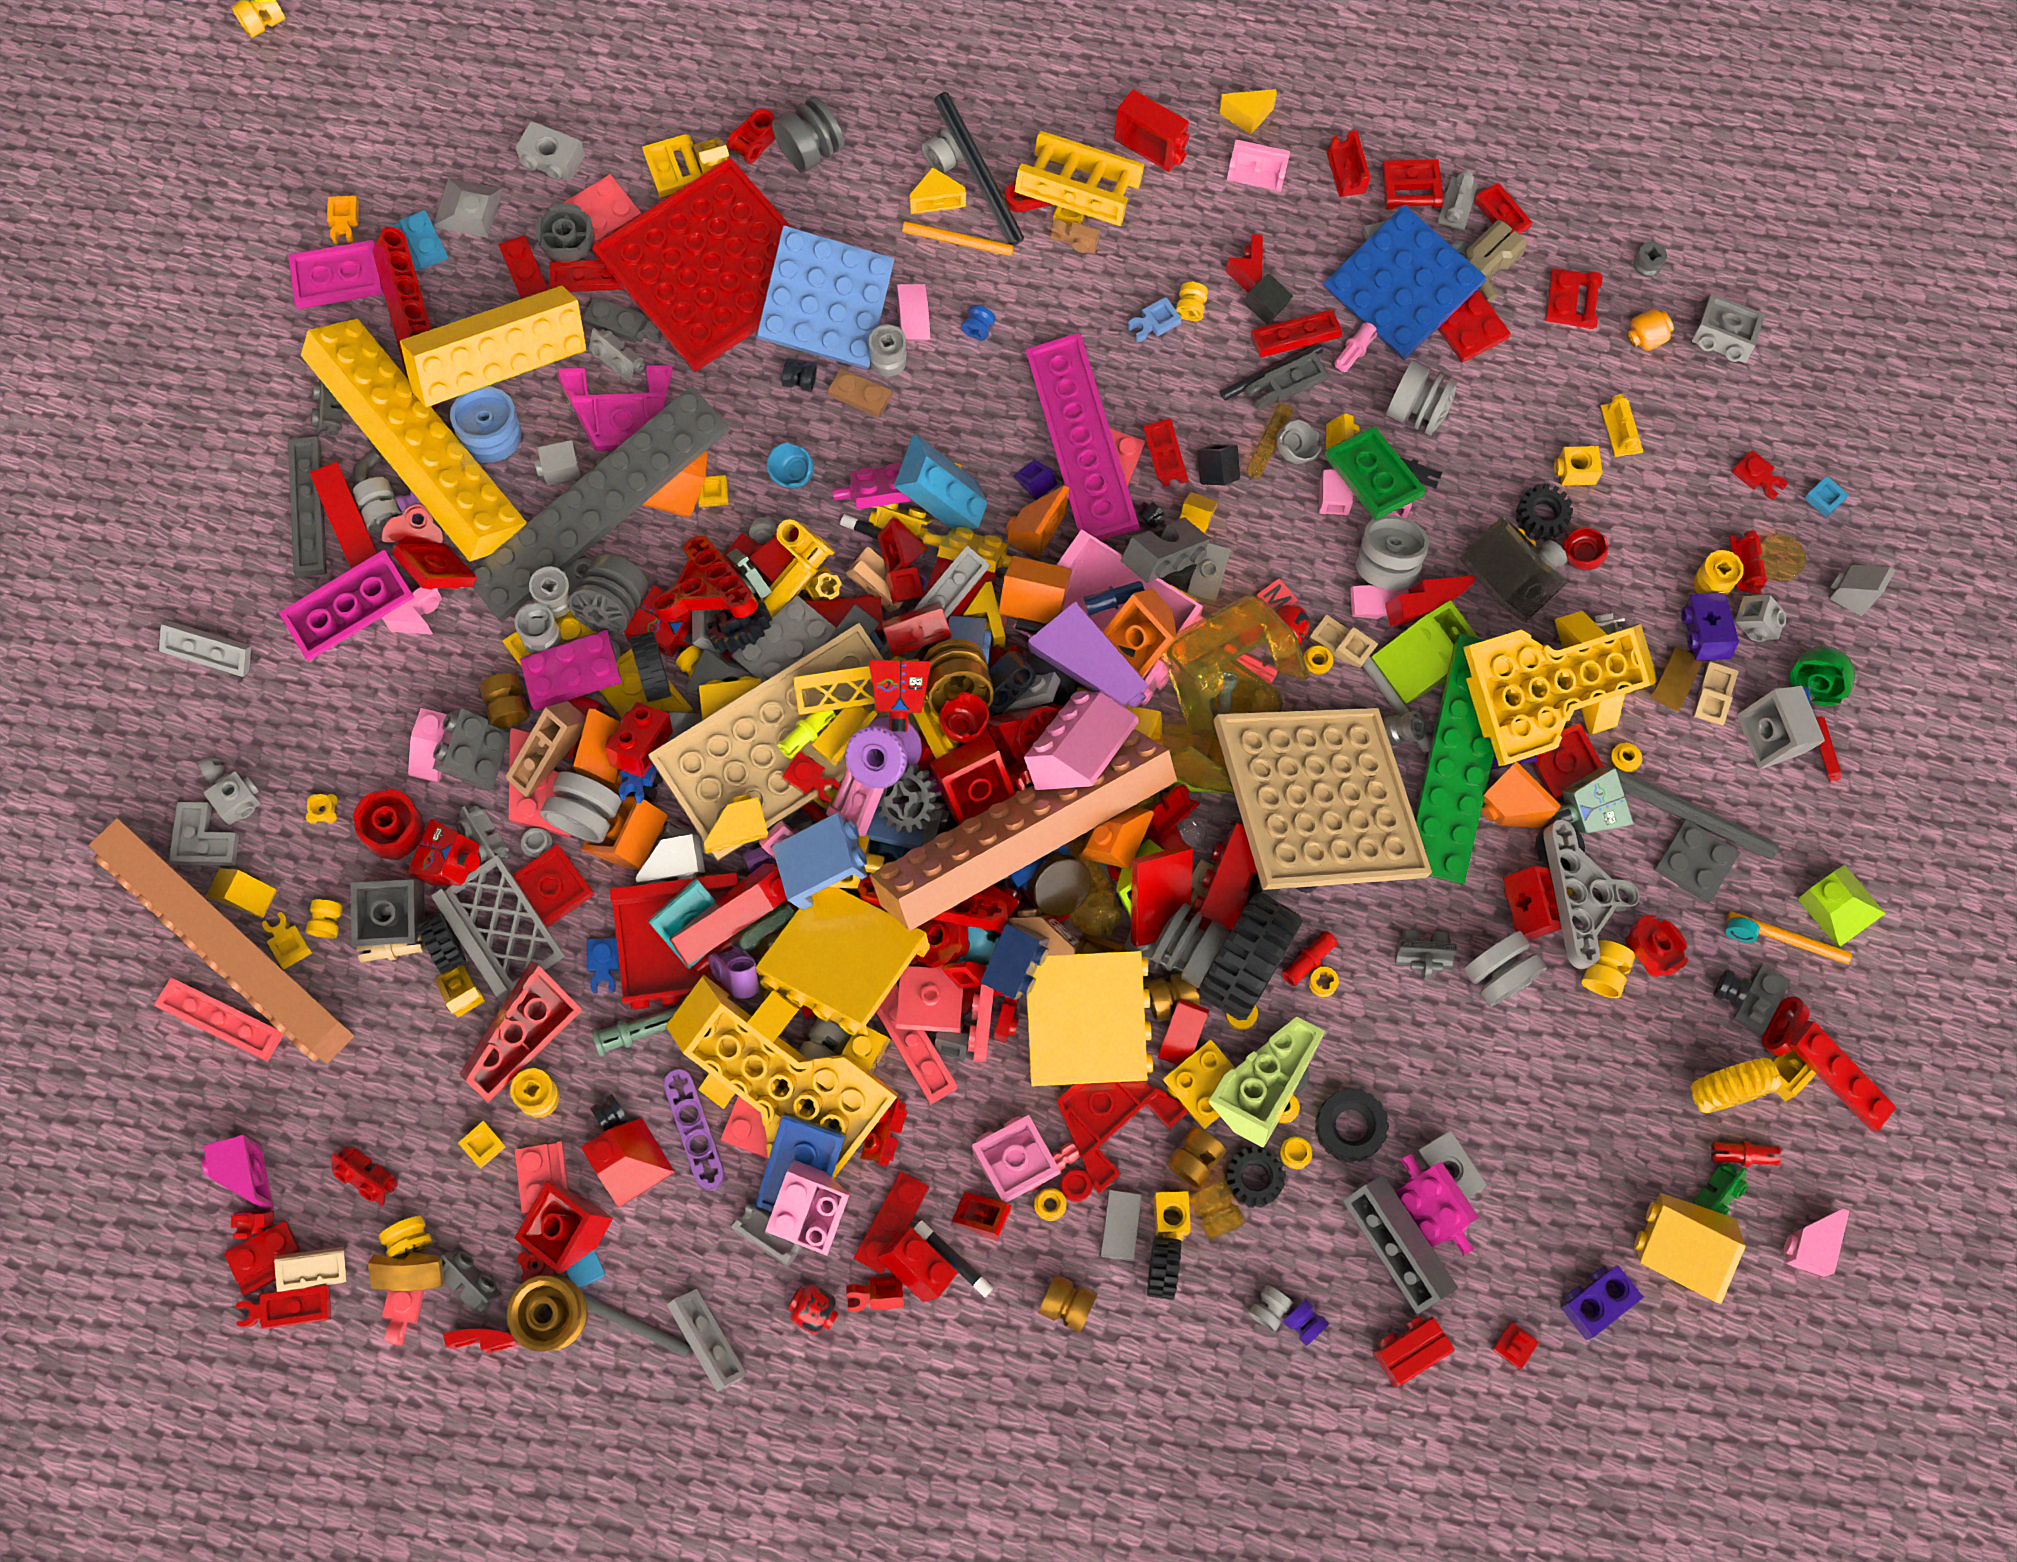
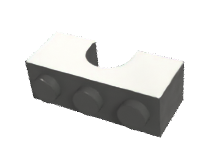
[1121,517,1211,583]

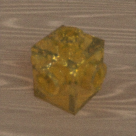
[1070,889,1121,936]

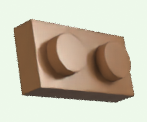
[827,368,892,418]

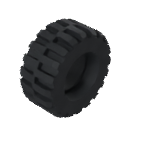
[1199,893,1303,1020]

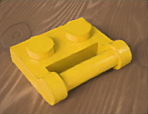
[642,134,703,198]

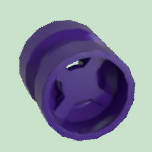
[1283,1298,1330,1346]

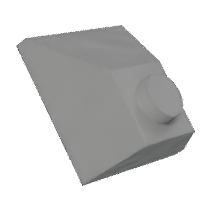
[433,178,503,237]

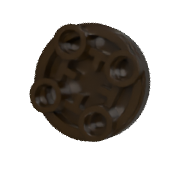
[1027,852,1092,916]

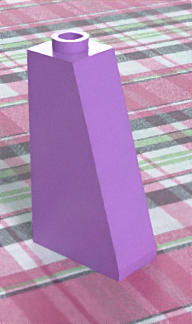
[1028,602,1148,709]

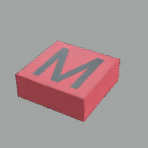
[1255,578,1298,617]

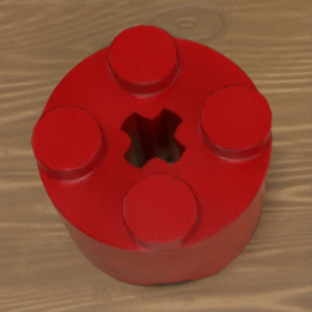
[353,789,425,860]

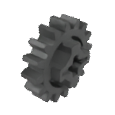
[878,765,942,833]

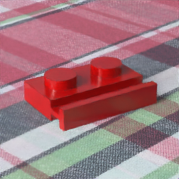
[224,1221,301,1297]

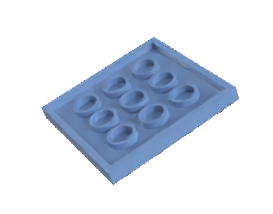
[756,226,895,369]

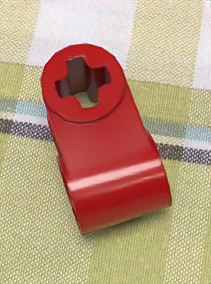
[726,108,775,164]

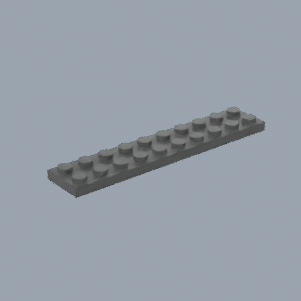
[471,385,731,622]

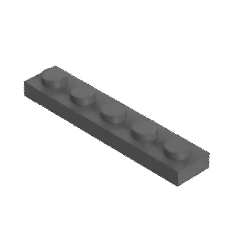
[288,436,327,577]

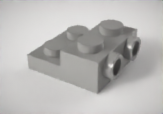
[1692,293,1765,363]

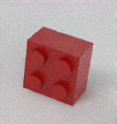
[929,735,1015,825]

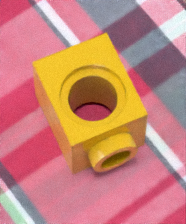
[1554,446,1602,486]
[1153,1191,1191,1241]

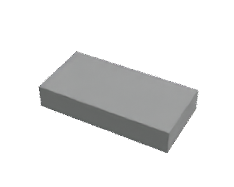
[1101,1190,1142,1261]

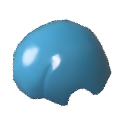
[766,442,814,489]

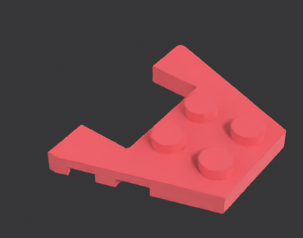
[509,728,571,838]

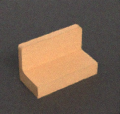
[845,547,903,612]

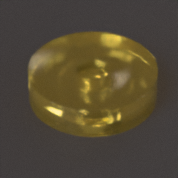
[1756,535,1806,582]

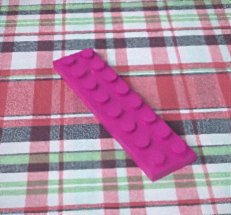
[1025,332,1140,541]

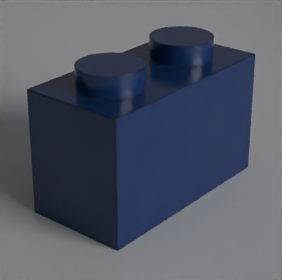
[980,922,1049,1000]

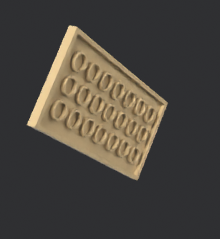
[648,623,922,861]

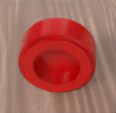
[1060,1169,1093,1202]

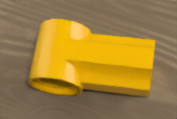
[802,565,842,601]

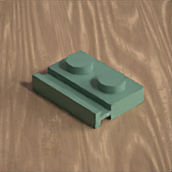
[726,548,772,599]

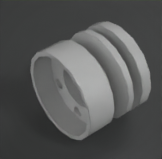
[1386,360,1458,436]

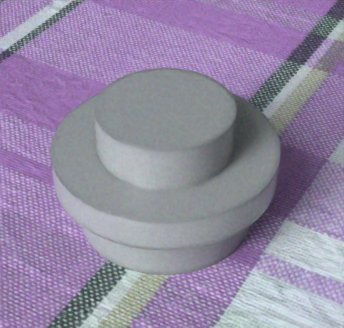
[749,517,778,544]
[521,828,553,859]

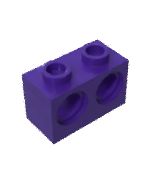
[1561,1265,1644,1340]

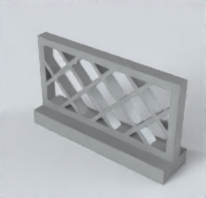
[431,855,565,1002]

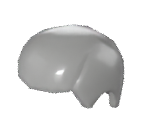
[1276,419,1322,464]

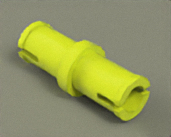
[777,703,836,759]

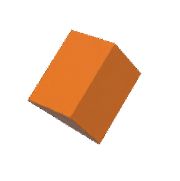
[999,556,1072,625]

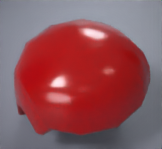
[1563,527,1609,571]
[938,692,990,743]

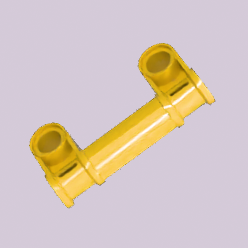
[721,519,835,618]

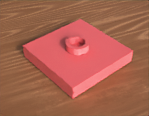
[896,966,963,1033]

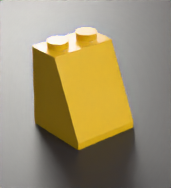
[1634,1193,1746,1304]

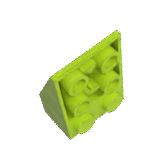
[1371,600,1479,706]

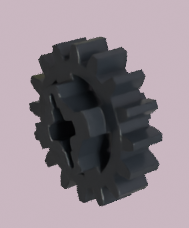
[706,598,773,653]

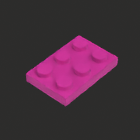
[288,240,383,309]
[520,630,622,711]

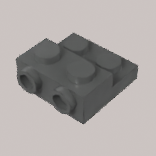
[432,708,510,791]

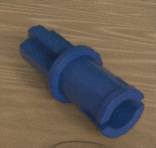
[1083,581,1145,616]

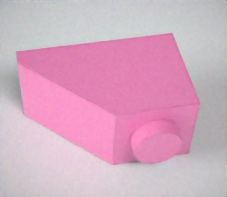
[408,708,448,783]
[1784,1209,1849,1277]

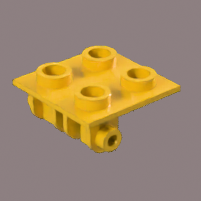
[1162,1039,1235,1130]

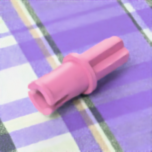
[1334,322,1378,372]

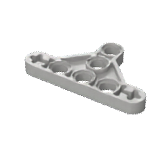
[1544,819,1640,969]

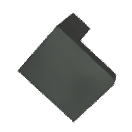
[1243,274,1293,324]

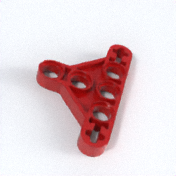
[652,535,758,622]
[858,876,1009,930]

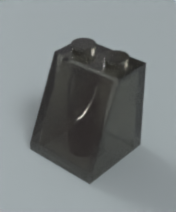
[1459,516,1569,623]

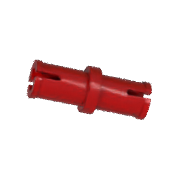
[1281,930,1338,987]
[1711,1141,1781,1167]

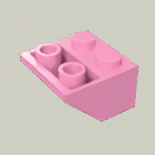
[765,1160,850,1255]

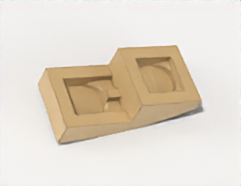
[1308,614,1378,668]
[1693,662,1739,726]

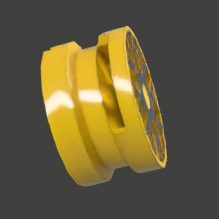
[378,1216,433,1260]

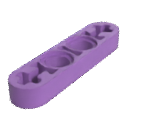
[664,1069,725,1191]

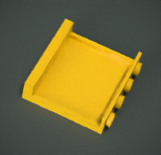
[755,887,930,1037]
[1026,950,1153,1086]

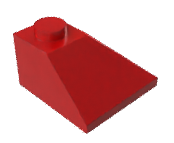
[581,1118,675,1208]
[514,1181,613,1274]

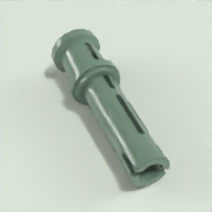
[591,1005,681,1057]

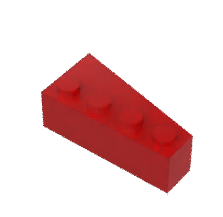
[459,960,582,1103]

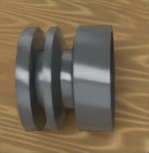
[772,96,845,173]
[569,554,649,635]
[1152,903,1232,988]

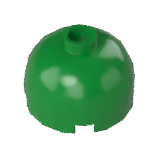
[1790,646,1855,706]

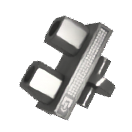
[1395,930,1458,980]

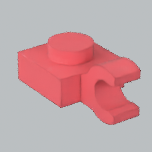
[382,1290,425,1346]

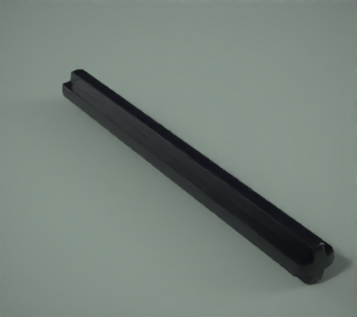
[934,92,1024,246]

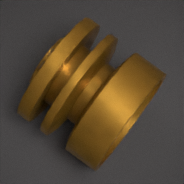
[923,639,994,718]

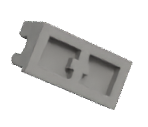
[732,1204,803,1268]

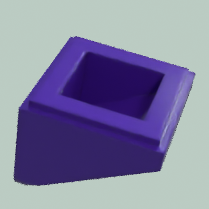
[1013,459,1058,501]

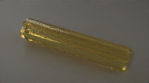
[1246,403,1293,479]

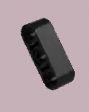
[988,651,1036,717]

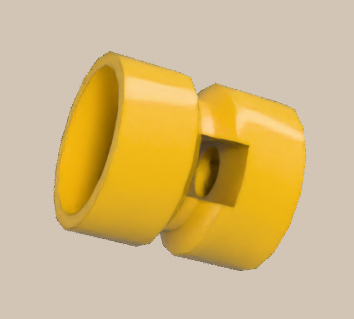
[231,0,285,38]
[1693,550,1744,595]
[1582,940,1636,998]
[510,1068,560,1118]

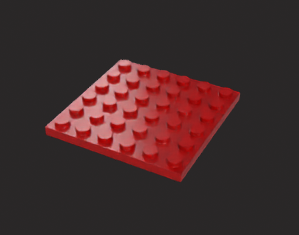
[592,157,792,373]

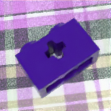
[1681,593,1739,660]

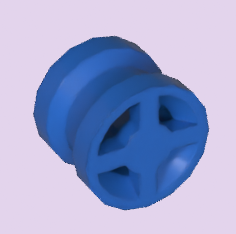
[961,305,996,341]

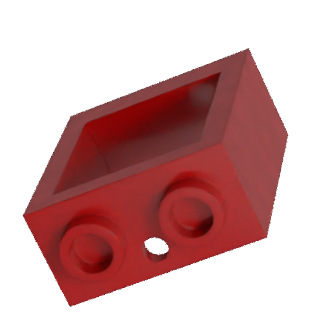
[1114,89,1190,172]

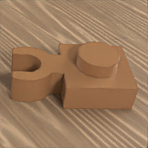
[1050,219,1100,254]

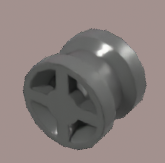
[1633,242,1667,277]

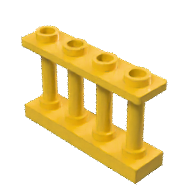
[1015,131,1144,226]

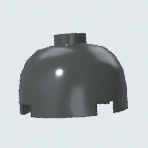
[535,203,594,263]

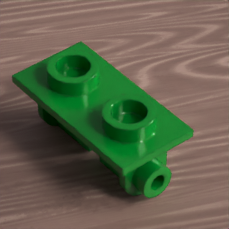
[1691,1162,1748,1215]

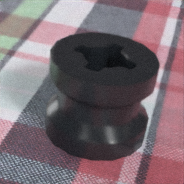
[1713,969,1752,1008]
[590,1093,629,1131]

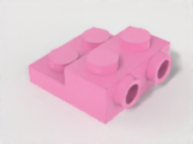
[972,1115,1060,1202]

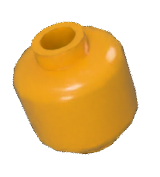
[1627,308,1674,351]

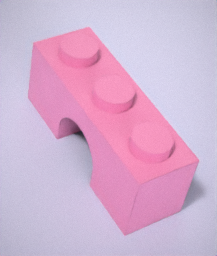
[1319,468,1412,518]

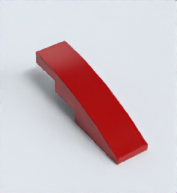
[309,461,378,569]

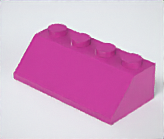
[278,549,415,661]

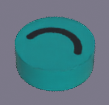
[1726,917,1760,943]

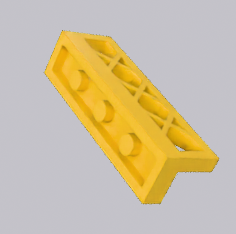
[793,658,919,715]

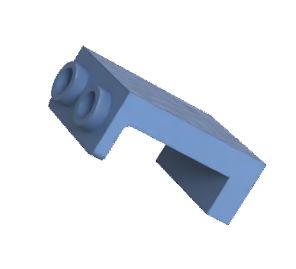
[772,813,867,910]

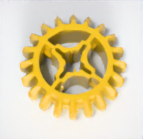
[1690,1058,1781,1113]

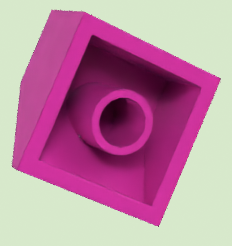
[201,1135,274,1210]

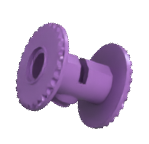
[845,716,922,789]

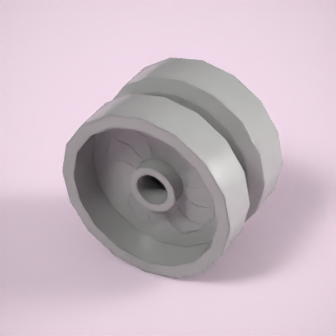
[1355,516,1429,590]
[540,772,622,843]
[1463,931,1547,1007]

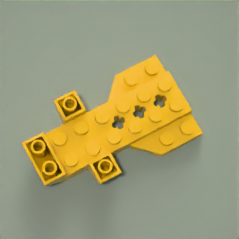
[1463,611,1658,766]
[666,975,898,1179]

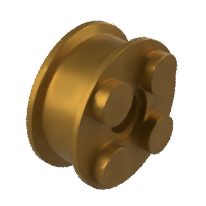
[507,1276,588,1352]

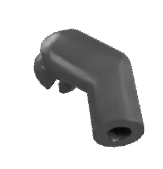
[351,450,382,487]

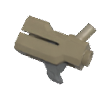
[1451,220,1528,302]

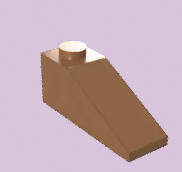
[505,701,586,797]

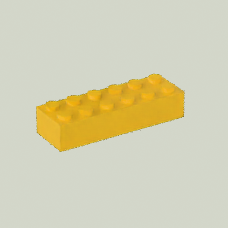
[400,286,586,407]

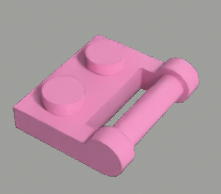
[826,763,884,836]

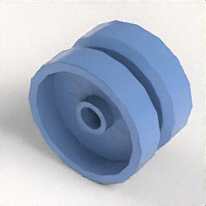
[450,386,522,463]

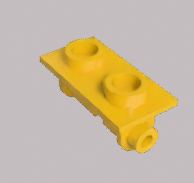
[1600,394,1643,457]
[869,503,933,540]

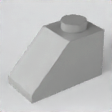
[1830,565,1895,616]

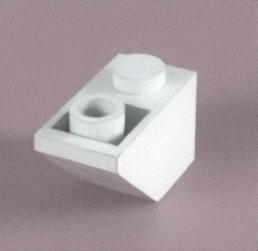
[636,834,705,884]

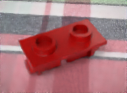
[1729,530,1767,595]
[1145,784,1200,840]
[860,1098,908,1167]
[331,1146,398,1206]

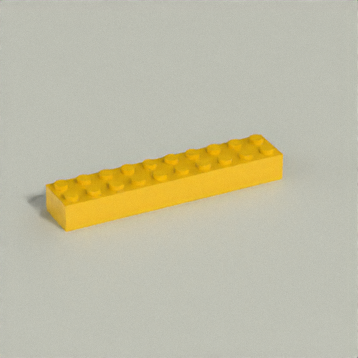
[301,318,527,562]

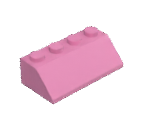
[1024,691,1139,790]

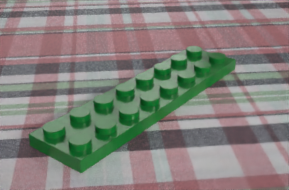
[1414,633,1507,885]

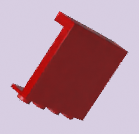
[609,873,747,1010]

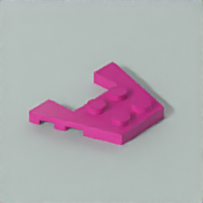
[558,365,673,451]

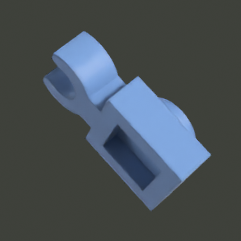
[1128,297,1182,342]

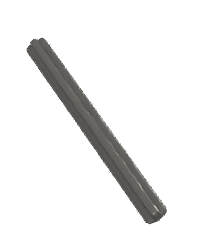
[1610,767,1779,859]

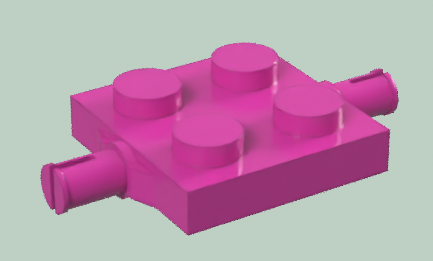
[832,463,913,509]
[1395,1153,1479,1256]

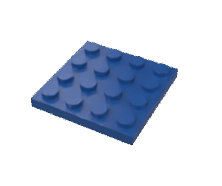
[1323,204,1486,361]

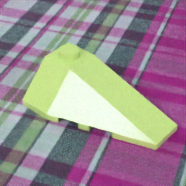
[1209,1016,1325,1148]

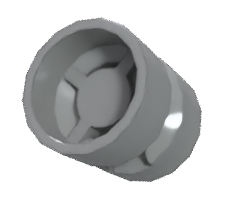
[922,127,965,174]
[869,324,907,377]
[352,477,403,533]
[529,566,572,618]
[514,603,562,654]
[798,1018,851,1059]

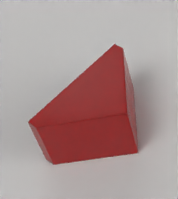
[877,517,928,573]
[951,1192,1012,1242]

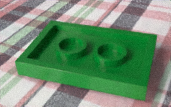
[1325,427,1426,520]

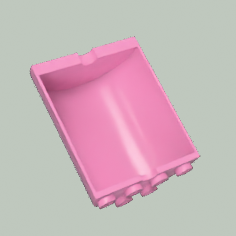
[1013,529,1205,708]

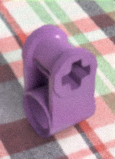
[708,943,760,999]

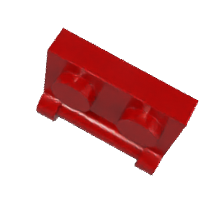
[1382,159,1443,210]
[1545,268,1603,329]

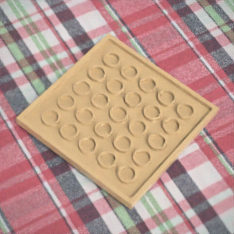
[1213,708,1432,890]

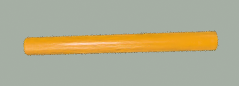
[902,221,1014,256]
[1726,911,1852,964]

